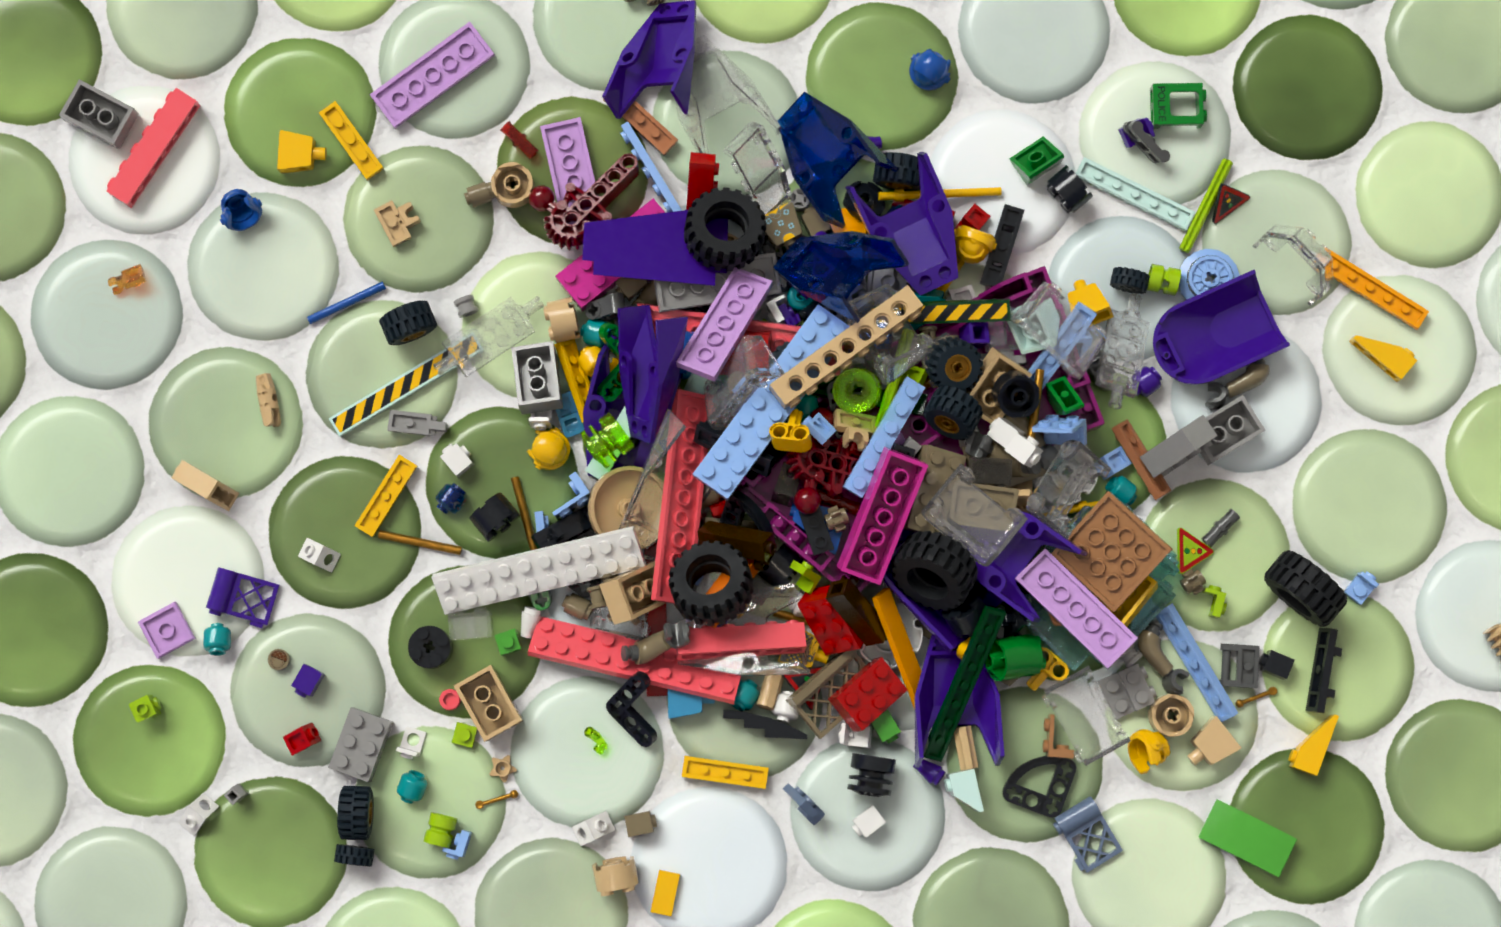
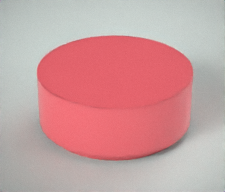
[439,689,461,710]

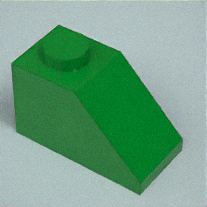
[1046,376,1084,415]

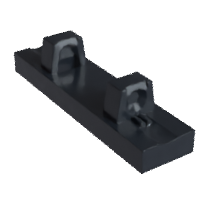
[980,204,1025,287]
[531,505,592,549]
[1305,628,1342,713]

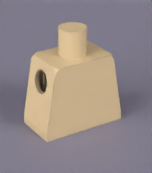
[1187,716,1241,766]

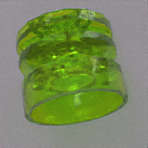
[832,368,882,414]
[580,412,635,469]

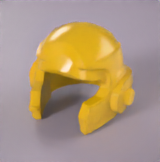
[954,225,997,264]
[527,427,570,470]
[1128,729,1171,774]

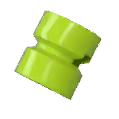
[1147,264,1181,296]
[423,812,457,848]

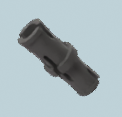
[1201,509,1240,548]

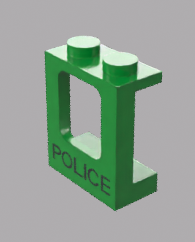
[1150,83,1207,129]

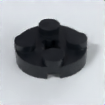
[843,181,886,222]

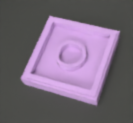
[138,602,196,659]

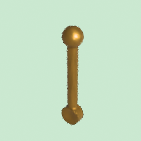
[1235,687,1277,708]
[475,790,518,809]

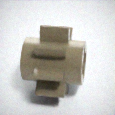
[824,505,850,533]
[1180,569,1206,595]

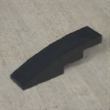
[723,710,807,739]

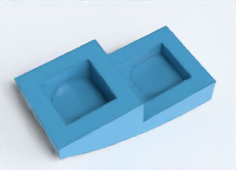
[556,391,584,438]

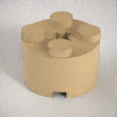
[491,162,535,208]
[543,297,581,343]
[1148,694,1194,737]
[592,856,639,896]

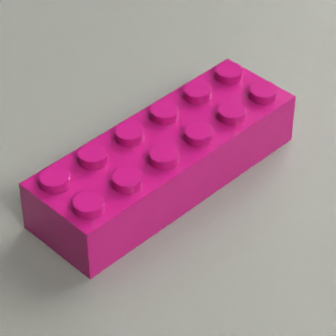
[555,198,665,312]
[837,446,928,585]

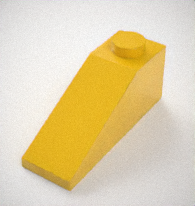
[1349,335,1418,382]
[1288,715,1339,776]

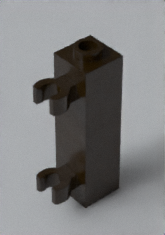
[697,520,777,571]
[826,575,886,646]

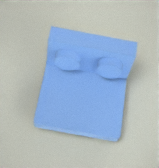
[1032,414,1087,446]
[552,471,590,519]

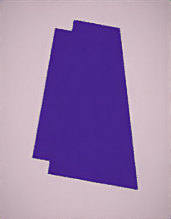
[582,210,728,286]

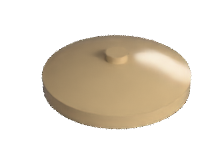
[588,466,664,549]

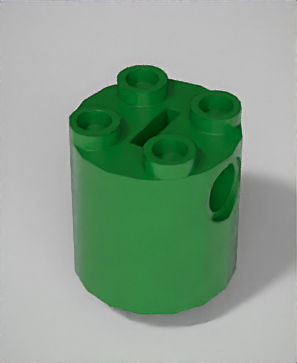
[985,634,1046,681]

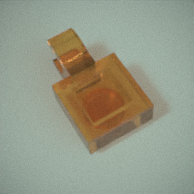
[108,264,146,295]

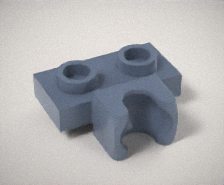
[783,783,825,825]

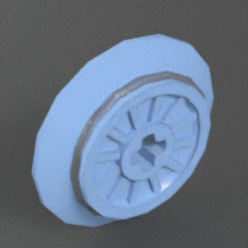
[1179,249,1240,300]

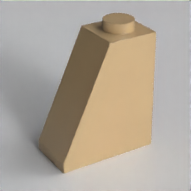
[171,460,240,511]

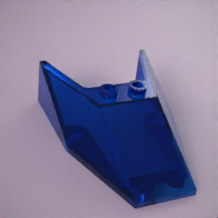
[777,92,899,228]
[773,231,909,323]

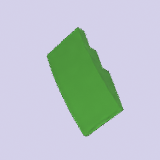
[1198,799,1298,877]

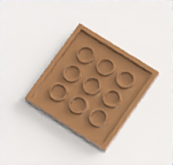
[1051,491,1173,612]

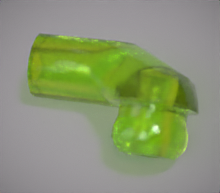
[584,727,607,755]

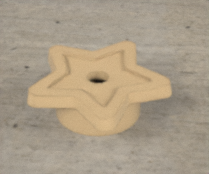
[490,755,517,783]

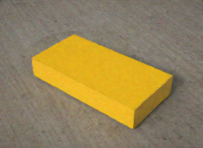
[651,870,680,916]

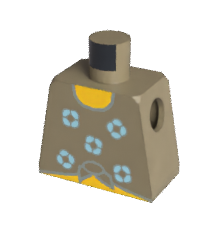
[765,201,803,255]

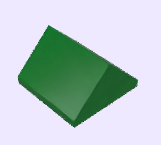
[1009,136,1064,185]

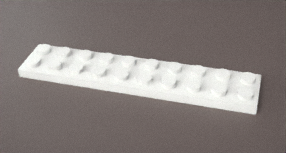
[431,526,646,615]

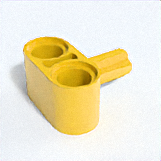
[769,409,812,453]
[1026,647,1069,691]

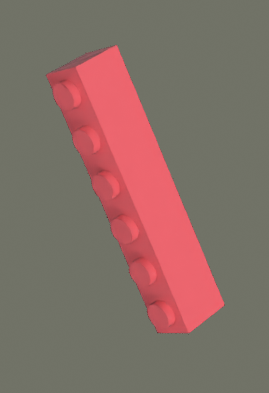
[106,88,201,208]
[676,620,806,661]

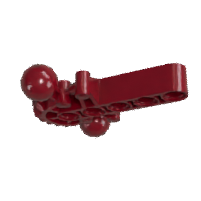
[529,153,639,251]
[786,407,858,514]

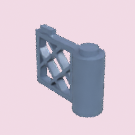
[1053,796,1123,873]

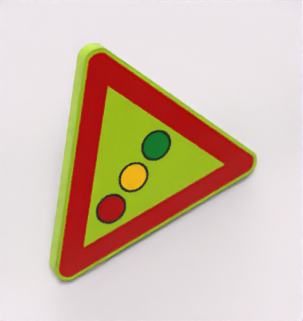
[1177,528,1214,574]

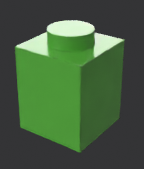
[494,628,523,656]
[871,710,901,744]

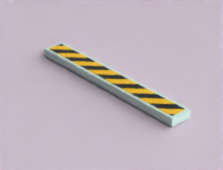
[328,332,484,437]

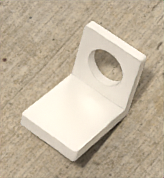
[298,538,341,573]
[396,727,426,760]
[178,793,219,836]
[572,811,615,846]

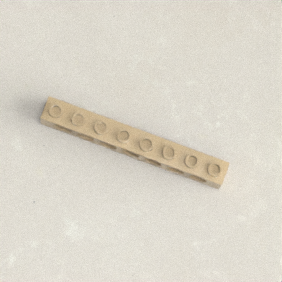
[769,285,923,409]

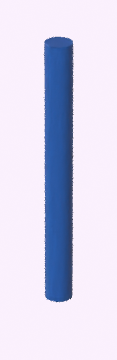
[307,281,386,324]

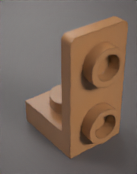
[1043,714,1074,759]

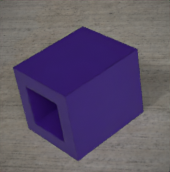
[959,322,990,349]
[291,664,325,698]

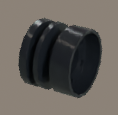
[847,753,896,797]

